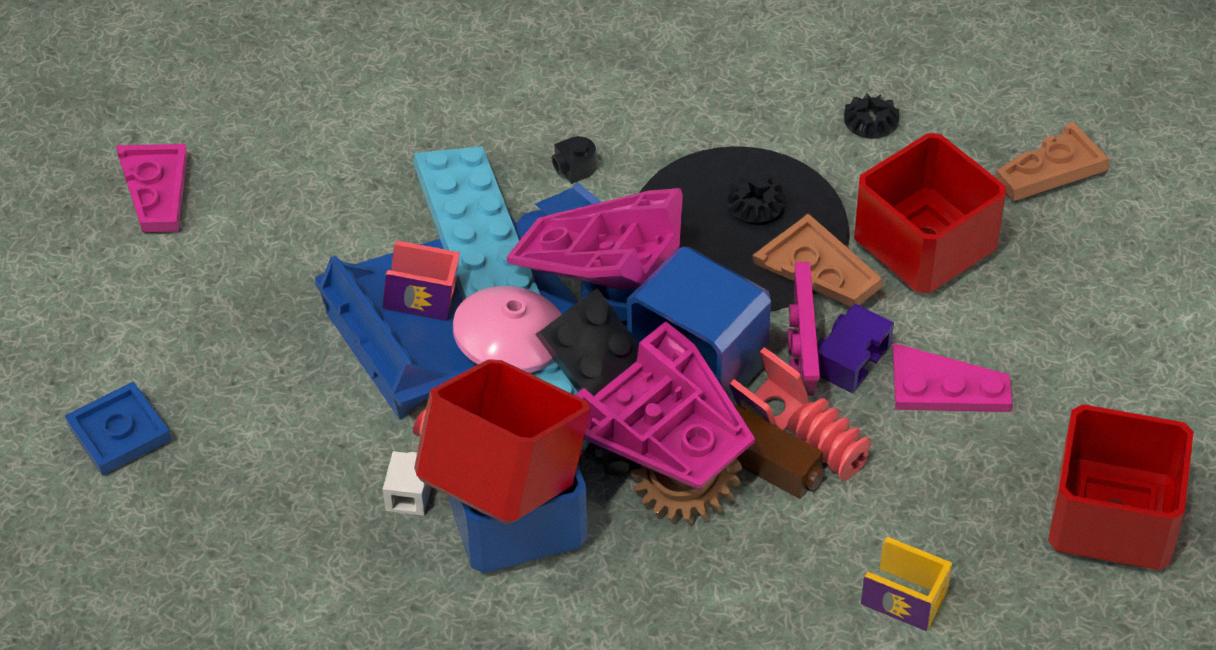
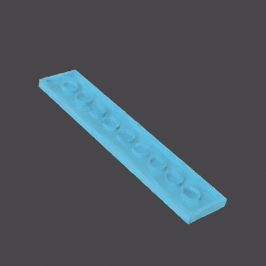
[413,146,578,395]

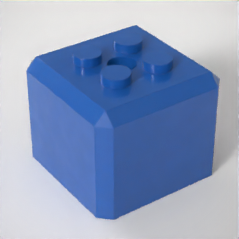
[627,247,771,402]
[447,465,588,573]

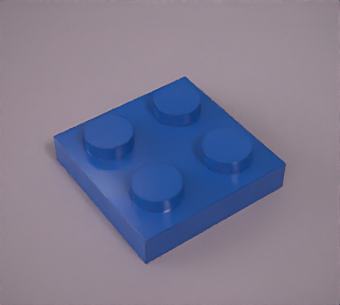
[65,381,172,476]

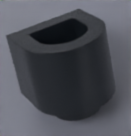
[551,136,596,184]

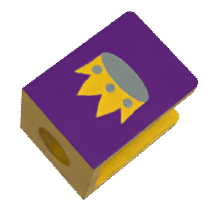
[861,537,952,631]

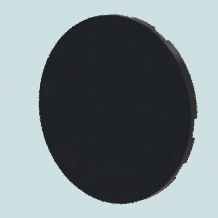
[640,146,848,312]

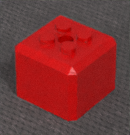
[854,133,1006,294]
[414,359,591,525]
[1048,404,1194,570]

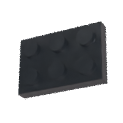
[535,288,639,396]

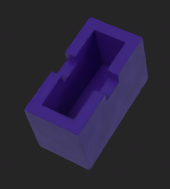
[817,304,894,394]

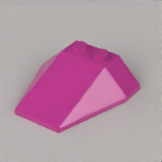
[506,188,683,290]
[575,321,755,490]

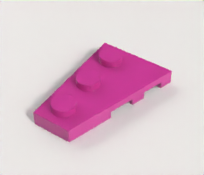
[115,144,188,232]
[892,343,1012,412]

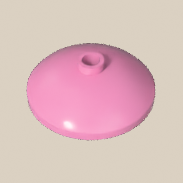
[453,286,561,373]

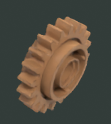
[631,459,742,526]

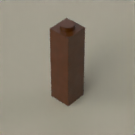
[733,404,825,499]

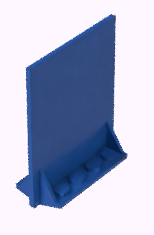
[315,217,577,420]

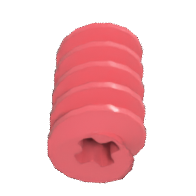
[787,398,872,481]

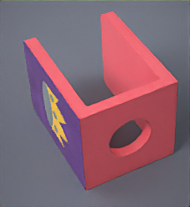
[382,241,460,321]
[729,347,810,431]

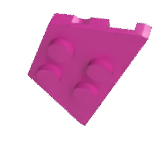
[787,262,820,396]

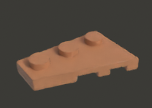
[996,121,1109,201]
[753,214,883,307]

